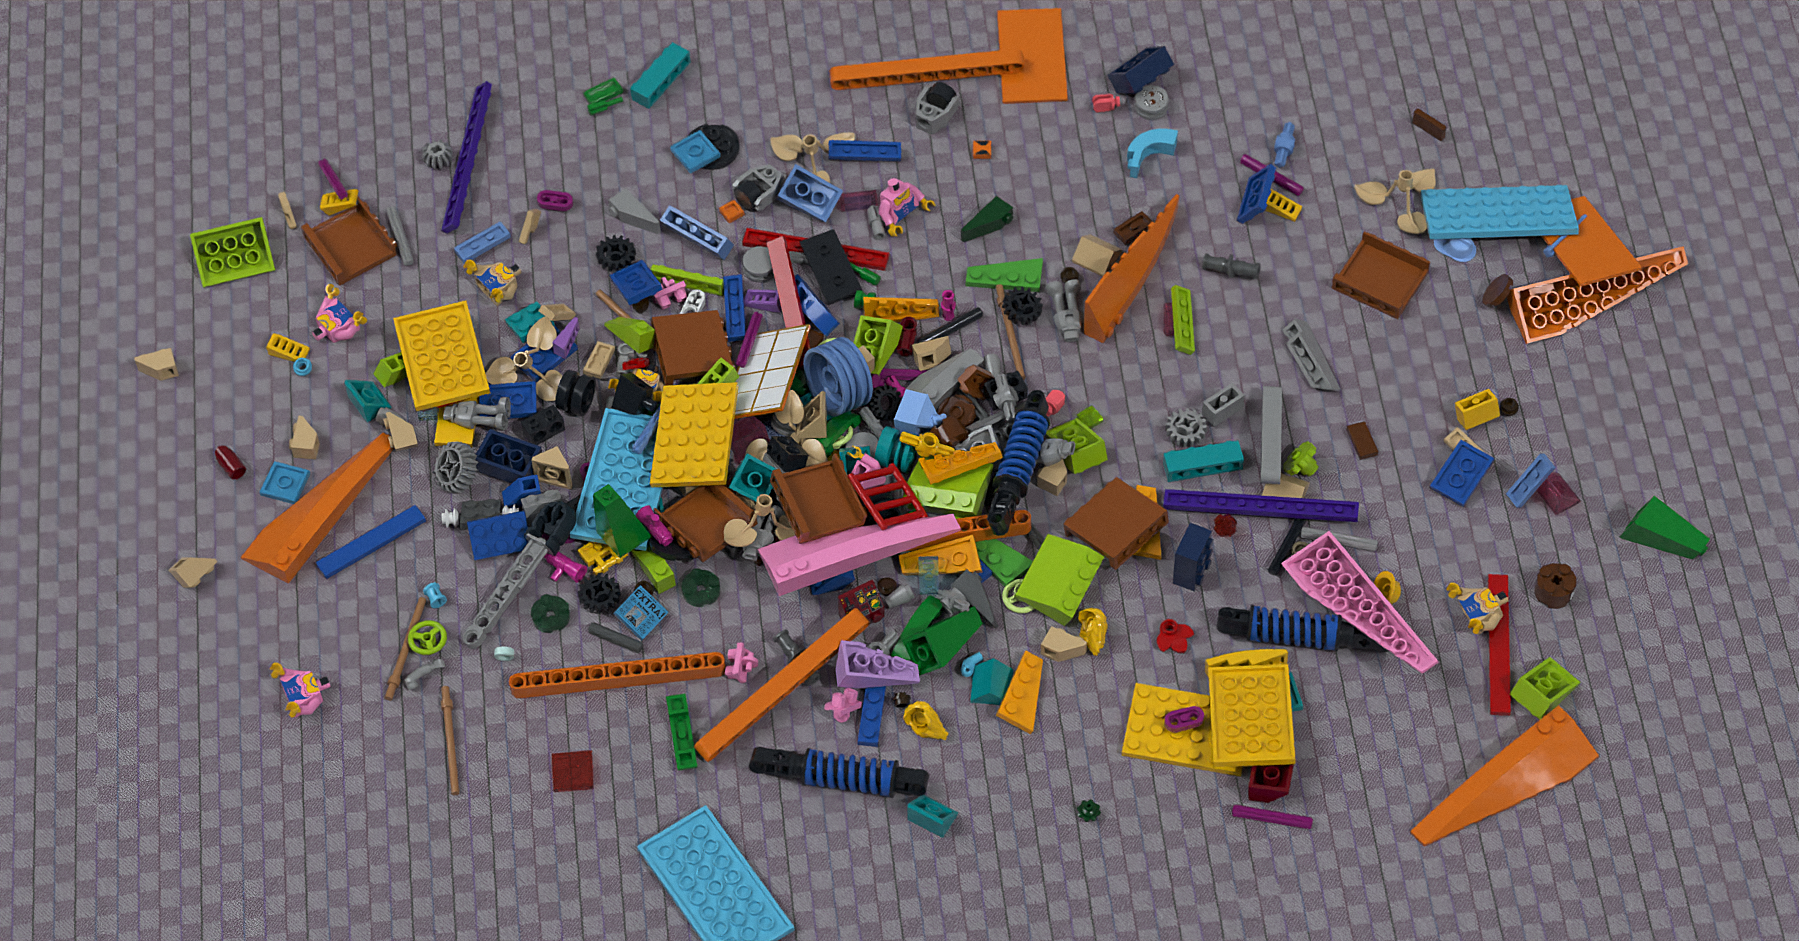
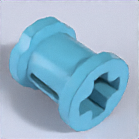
[423,582,447,609]

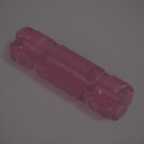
[1163,302,1174,336]

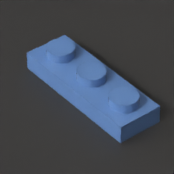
[454,222,511,264]
[1506,454,1556,508]

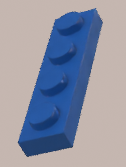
[828,140,901,161]
[723,274,746,342]
[858,686,886,747]

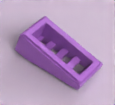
[744,289,782,313]
[552,317,580,359]

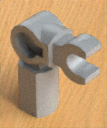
[616,343,649,378]

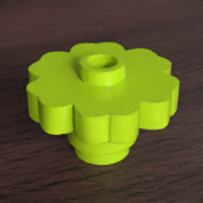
[1283,441,1319,477]

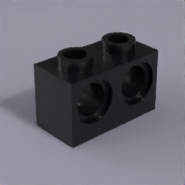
[984,371,1028,411]
[521,404,565,445]
[767,436,809,472]

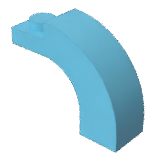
[1127,128,1178,178]

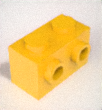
[1455,389,1500,430]

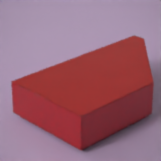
[622,358,650,370]

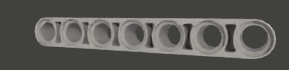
[1260,386,1282,485]

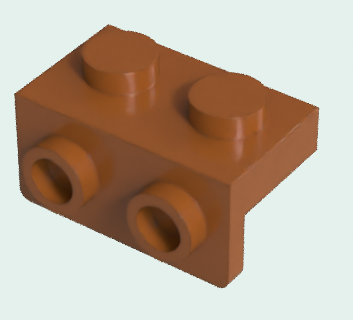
[957,364,995,401]

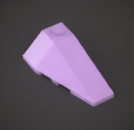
[835,640,920,688]

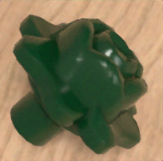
[1076,800,1101,822]

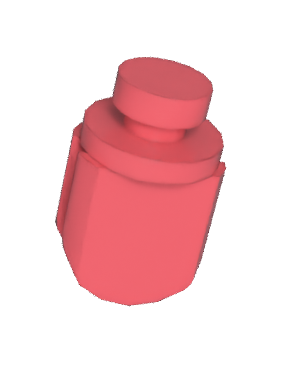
[1092,94,1120,112]
[1046,390,1065,417]

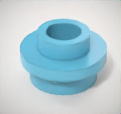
[293,358,312,376]

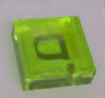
[1077,405,1103,429]

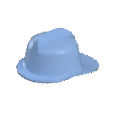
[1434,238,1476,262]

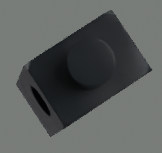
[611,373,657,415]

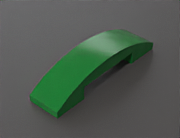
[815,411,863,458]
[891,595,945,662]
[666,693,698,771]

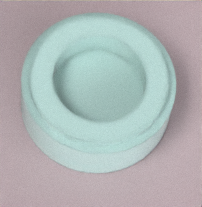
[494,647,514,661]

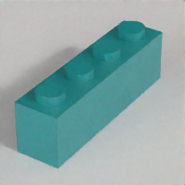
[630,42,691,109]
[1163,440,1244,482]

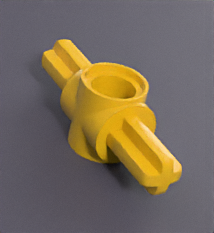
[899,431,955,457]

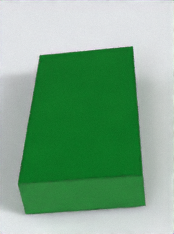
[583,77,624,104]

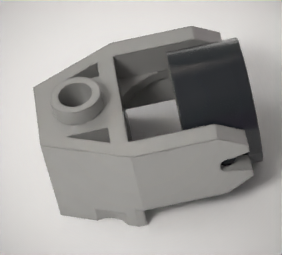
[916,82,960,135]
[733,164,783,211]

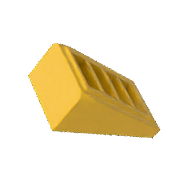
[320,189,358,216]
[1265,189,1302,222]
[266,333,310,362]

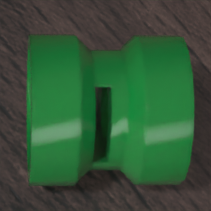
[854,290,876,309]

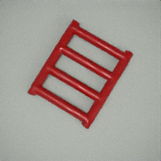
[847,463,929,531]

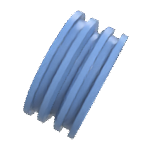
[803,337,873,417]

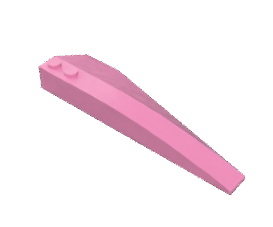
[758,514,961,596]
[1281,531,1439,674]

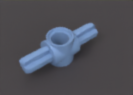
[1274,122,1295,168]

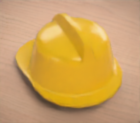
[1374,571,1401,605]

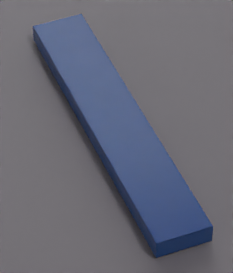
[316,505,426,579]

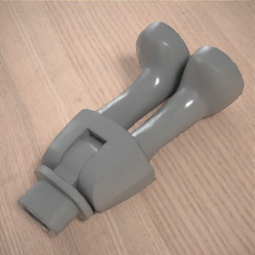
[1046,279,1083,342]
[443,397,511,431]
[1036,438,1075,467]
[742,505,786,561]

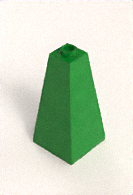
[593,484,651,558]
[1619,496,1710,560]
[902,606,983,676]

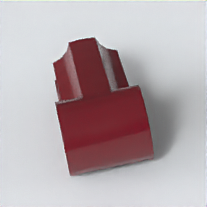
[896,316,917,357]

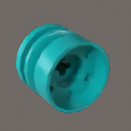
[875,426,918,474]

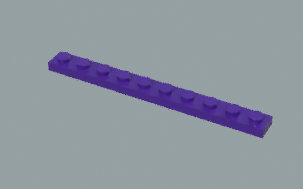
[441,81,492,234]
[1163,489,1359,522]

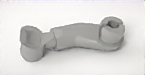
[405,659,446,690]

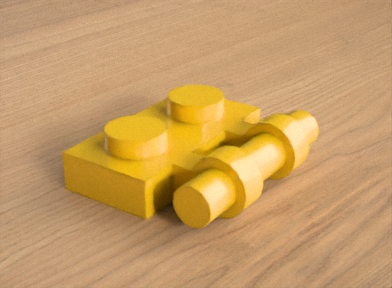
[577,542,628,576]

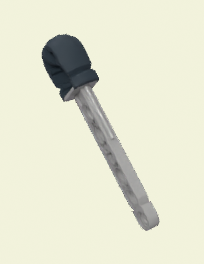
[463,501,576,649]

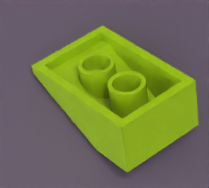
[853,315,903,375]
[1045,418,1108,474]
[1510,657,1580,719]

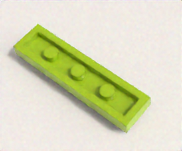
[651,264,724,296]
[1171,285,1195,355]

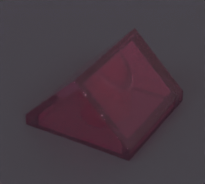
[731,416,770,464]
[1536,472,1581,515]

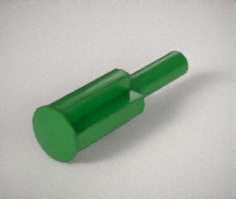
[587,97,623,116]
[850,262,881,286]

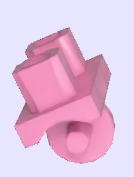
[652,277,687,310]
[725,642,759,683]
[824,688,862,723]

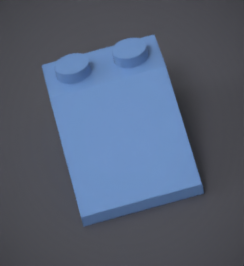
[777,164,843,223]

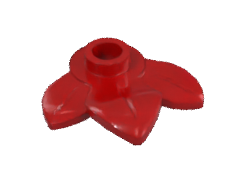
[1157,619,1194,653]

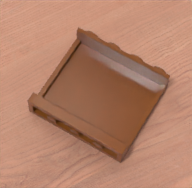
[301,196,397,286]
[1332,231,1430,319]
[651,310,736,386]
[770,453,867,544]
[1063,477,1169,570]
[653,485,758,562]

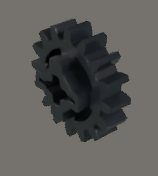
[596,235,636,272]
[1002,287,1043,325]
[578,573,621,614]

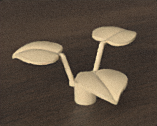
[771,132,855,183]
[1355,168,1436,234]
[485,316,563,401]
[745,390,828,467]
[724,492,796,547]

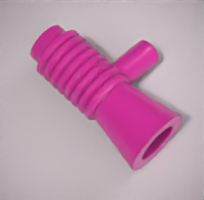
[635,505,673,546]
[544,552,587,583]

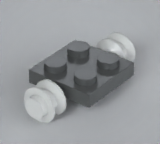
[442,499,520,530]

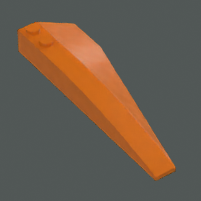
[1084,194,1180,343]
[1507,246,1688,344]
[241,433,395,584]
[1410,705,1599,847]

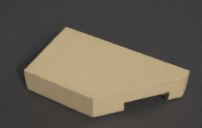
[278,191,297,229]
[519,209,541,244]

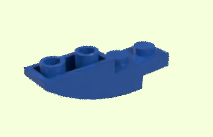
[795,274,840,336]

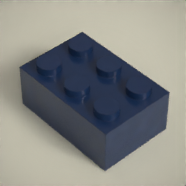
[1107,46,1174,94]
[475,429,543,484]
[1173,523,1214,592]

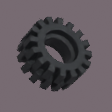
[866,385,903,420]

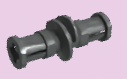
[1202,253,1261,279]
[773,629,822,686]

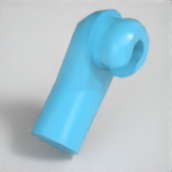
[961,652,984,677]

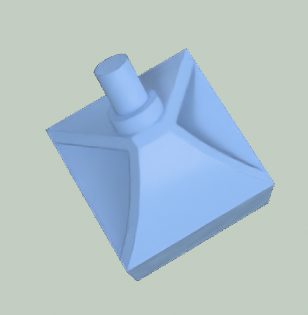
[894,389,947,436]

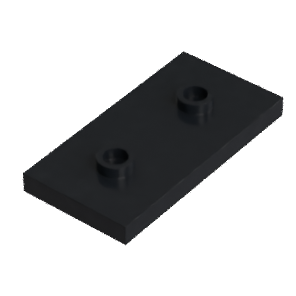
[800,229,862,305]

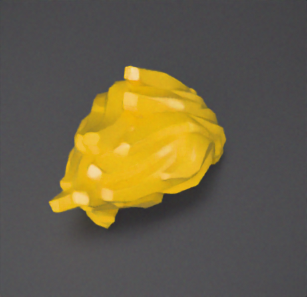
[1078,608,1108,656]
[903,701,949,740]

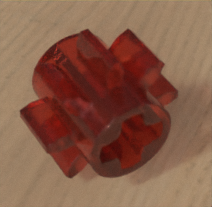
[1213,513,1237,537]

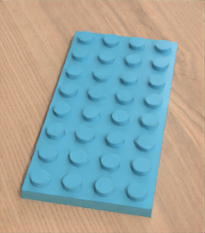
[1420,185,1579,239]
[570,408,663,551]
[637,805,795,941]

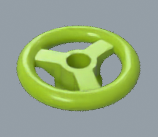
[408,620,447,655]

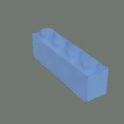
[660,205,734,260]

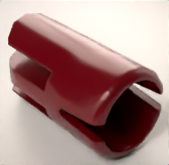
[215,445,246,480]

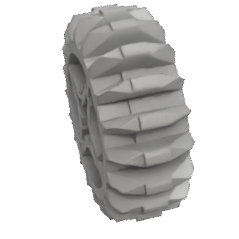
[433,441,478,493]

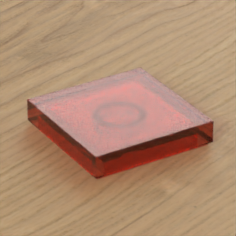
[552,750,594,792]

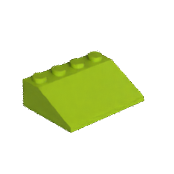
[190,217,275,288]
[903,455,993,518]
[1015,534,1104,626]

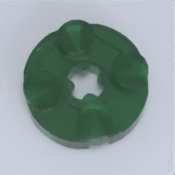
[681,568,721,607]
[531,594,570,633]

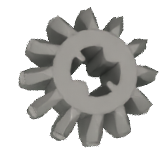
[422,139,453,170]

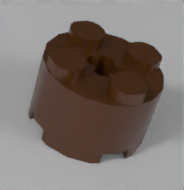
[930,416,970,449]
[1534,563,1576,609]

